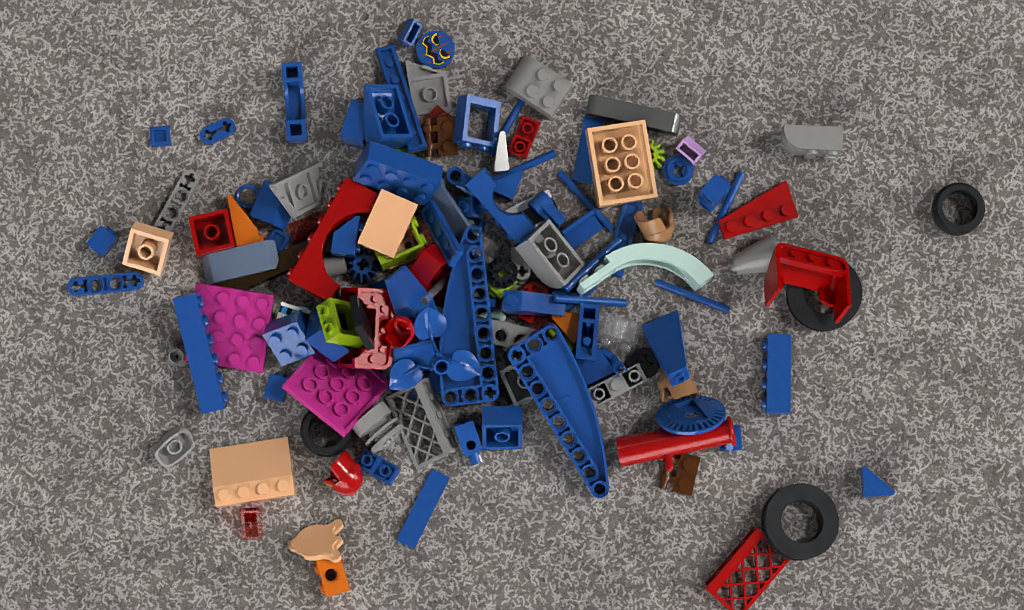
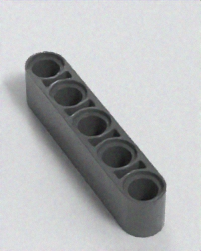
[585,94,682,136]

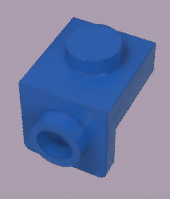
[456,197,486,220]

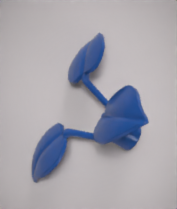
[389,306,482,390]

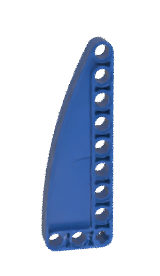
[440,225,499,406]
[507,323,609,498]

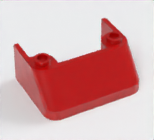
[764,243,851,324]

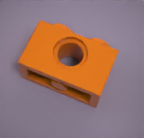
[313,559,351,597]

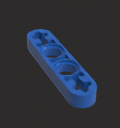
[67,272,145,297]

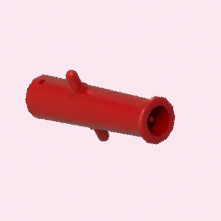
[616,416,736,472]

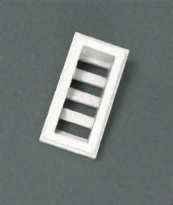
[493,131,509,172]

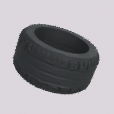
[931,183,985,236]
[300,410,353,457]

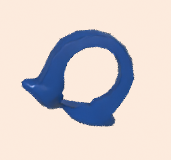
[236,184,260,215]

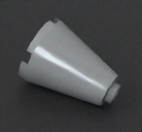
[730,232,778,275]

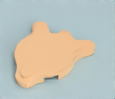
[288,519,344,563]

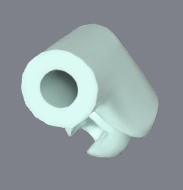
[478,308,507,322]

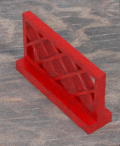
[702,527,790,610]

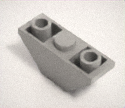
[588,363,648,408]

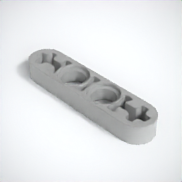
[154,170,200,232]

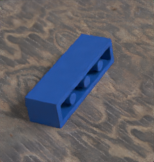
[761,334,792,415]

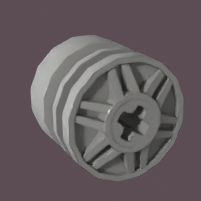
[352,401,405,454]

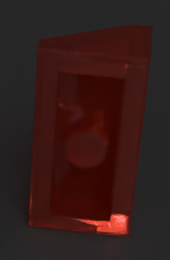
[287,210,325,245]

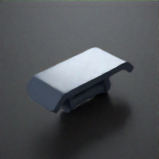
[426,178,479,244]
[201,240,279,284]

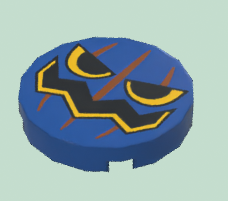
[416,30,455,70]

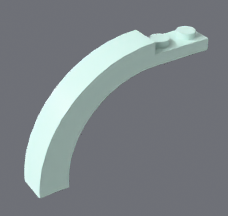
[576,243,714,296]

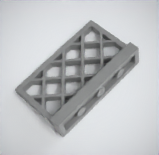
[386,377,460,470]

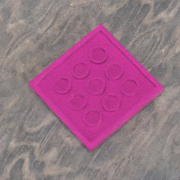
[185,282,275,373]
[282,350,389,437]

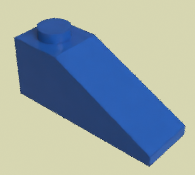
[502,290,566,317]
[575,303,600,362]

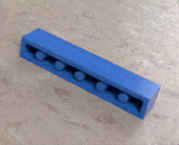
[172,291,229,414]

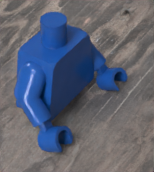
[574,343,628,387]

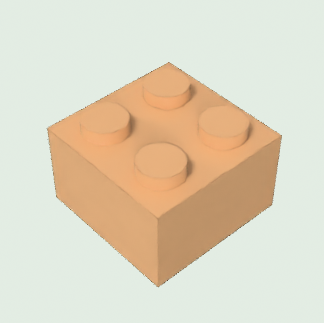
[122,221,174,276]

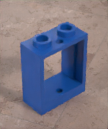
[453,94,501,152]

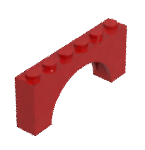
[287,177,379,301]

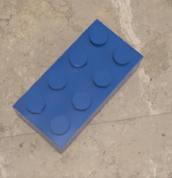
[353,140,443,206]

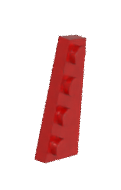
[718,181,798,240]

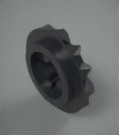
[486,257,518,289]
[629,347,660,378]

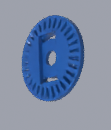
[656,395,726,435]

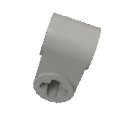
[511,246,531,285]

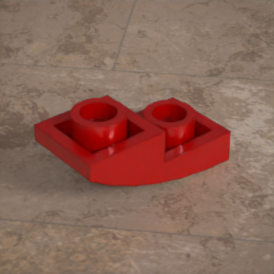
[508,115,541,159]

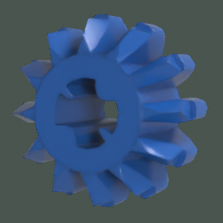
[347,249,380,283]

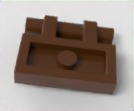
[422,116,458,157]
[658,453,701,496]

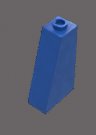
[641,310,690,387]

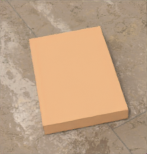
[357,189,418,259]

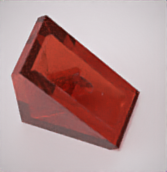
[240,507,263,540]

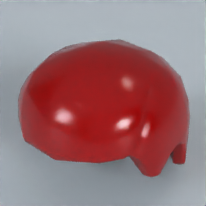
[385,315,415,348]

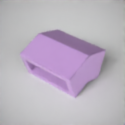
[676,136,706,164]

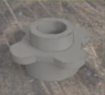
[166,346,186,367]

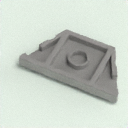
[405,60,453,129]
[269,161,323,217]

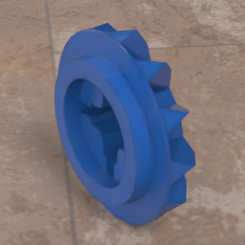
[662,155,694,186]

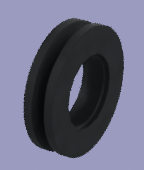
[786,264,862,332]
[761,483,839,561]

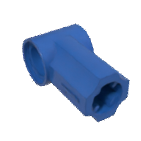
[447,167,476,198]
[527,191,567,228]

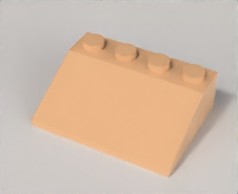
[585,120,658,208]
[209,437,297,508]

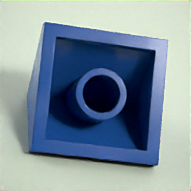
[249,180,291,232]

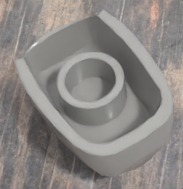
[152,426,193,467]

